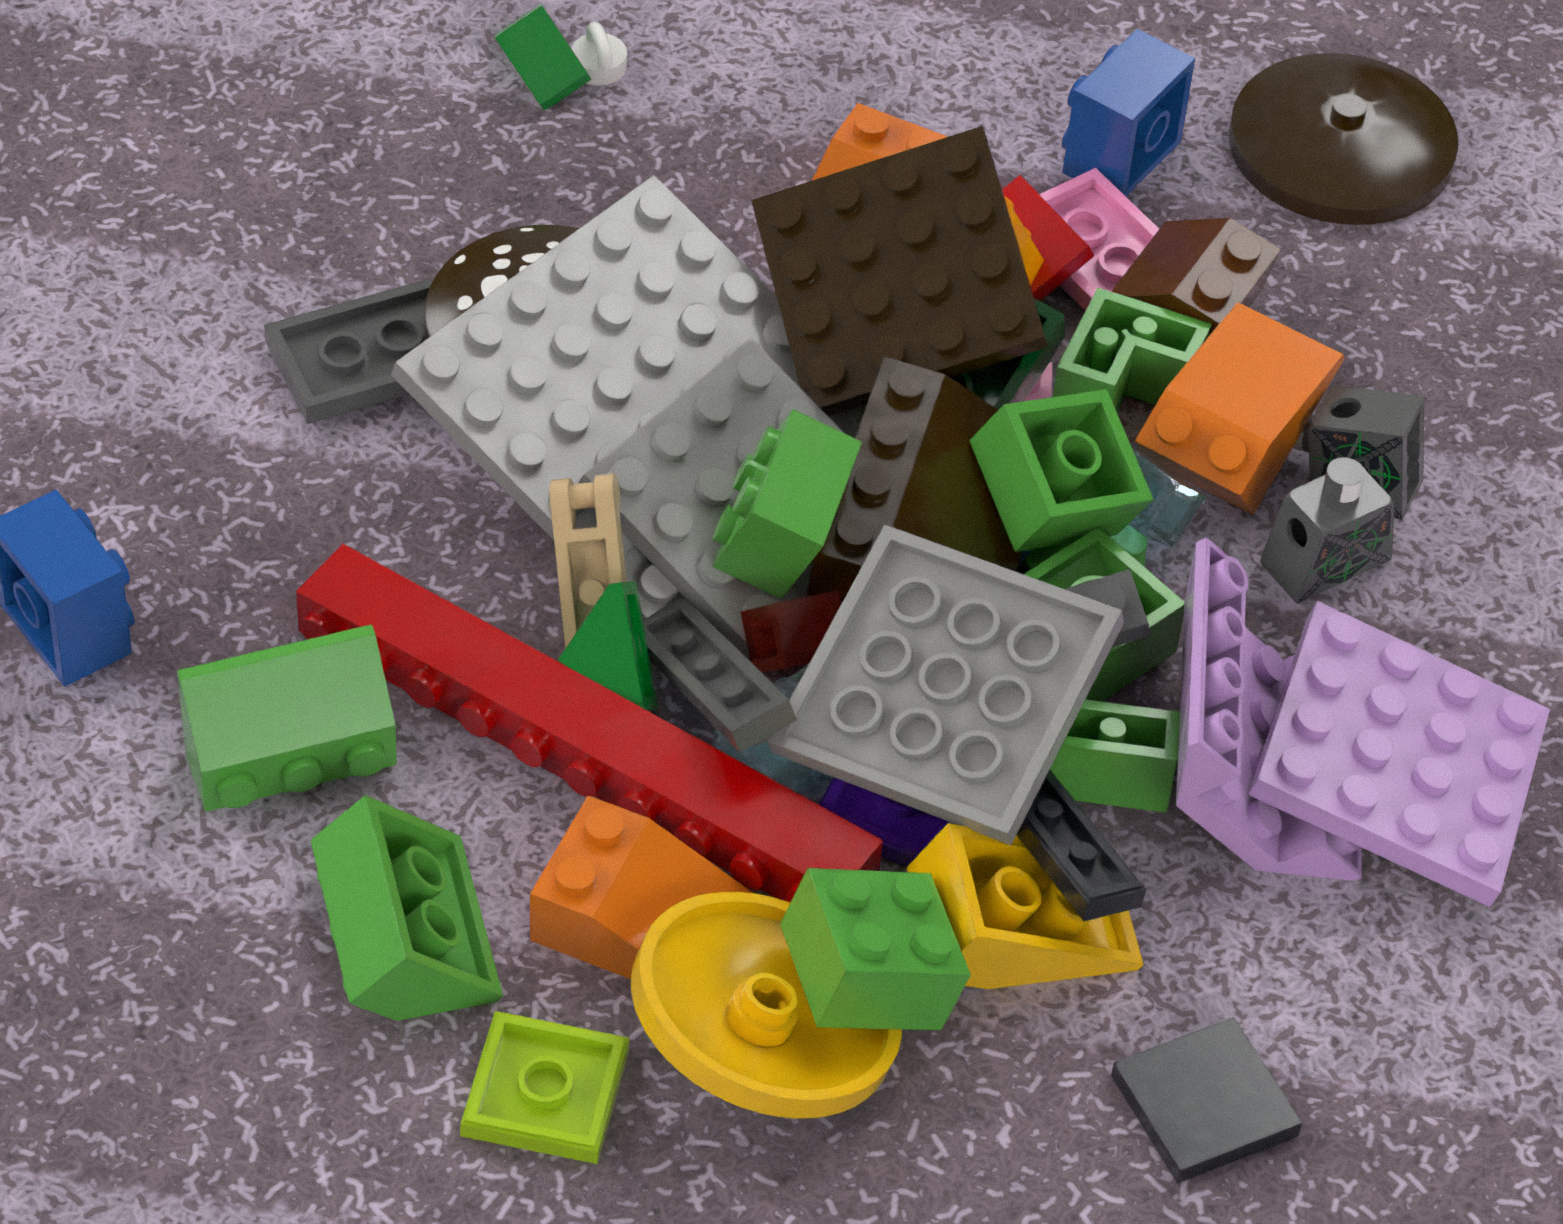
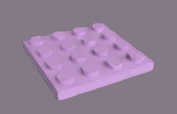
[1248,601,1550,907]

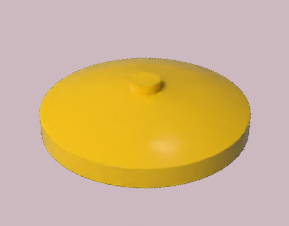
[631,892,902,1119]

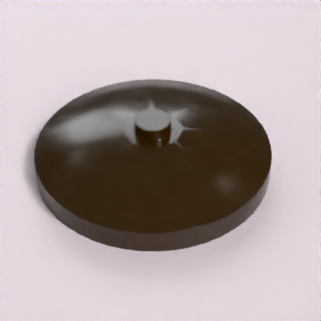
[1229,53,1458,225]

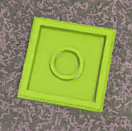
[460,1011,630,1164]

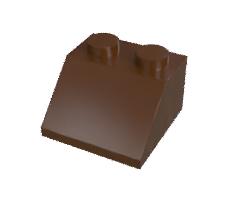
[1111,218,1281,335]

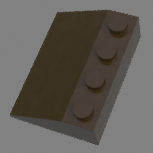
[807,356,1022,605]

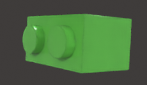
[1050,699,1180,813]

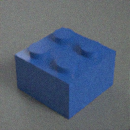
[1062,29,1195,197]
[0,489,135,687]

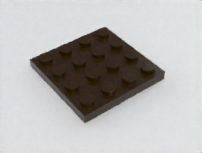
[751,126,1048,416]

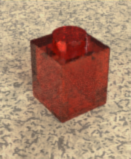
[740,591,841,673]

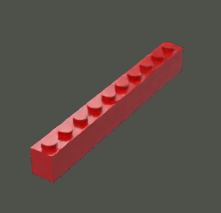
[296,544,883,903]

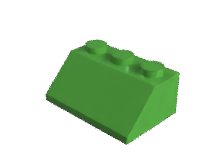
[1023,527,1184,702]
[177,624,397,812]
[311,795,504,1021]

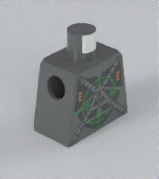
[1293,386,1424,521]
[1260,457,1394,604]

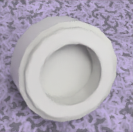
[572,22,627,86]

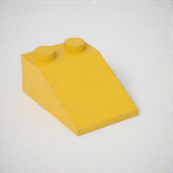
[906,823,1144,989]

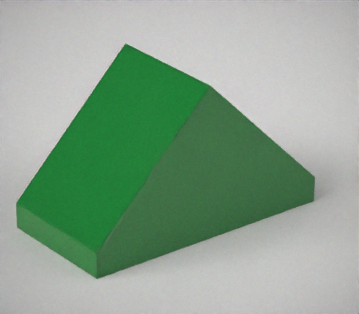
[494,3,592,110]
[558,581,658,710]

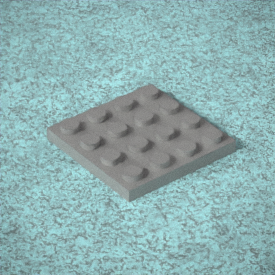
[579,337,844,666]
[767,525,1124,845]

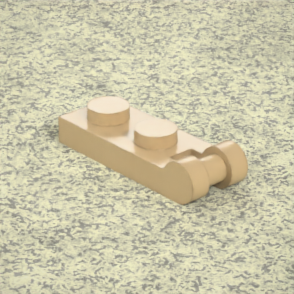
[549,473,627,648]

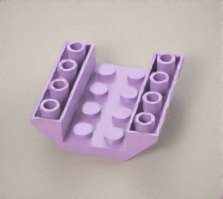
[1176,537,1362,881]

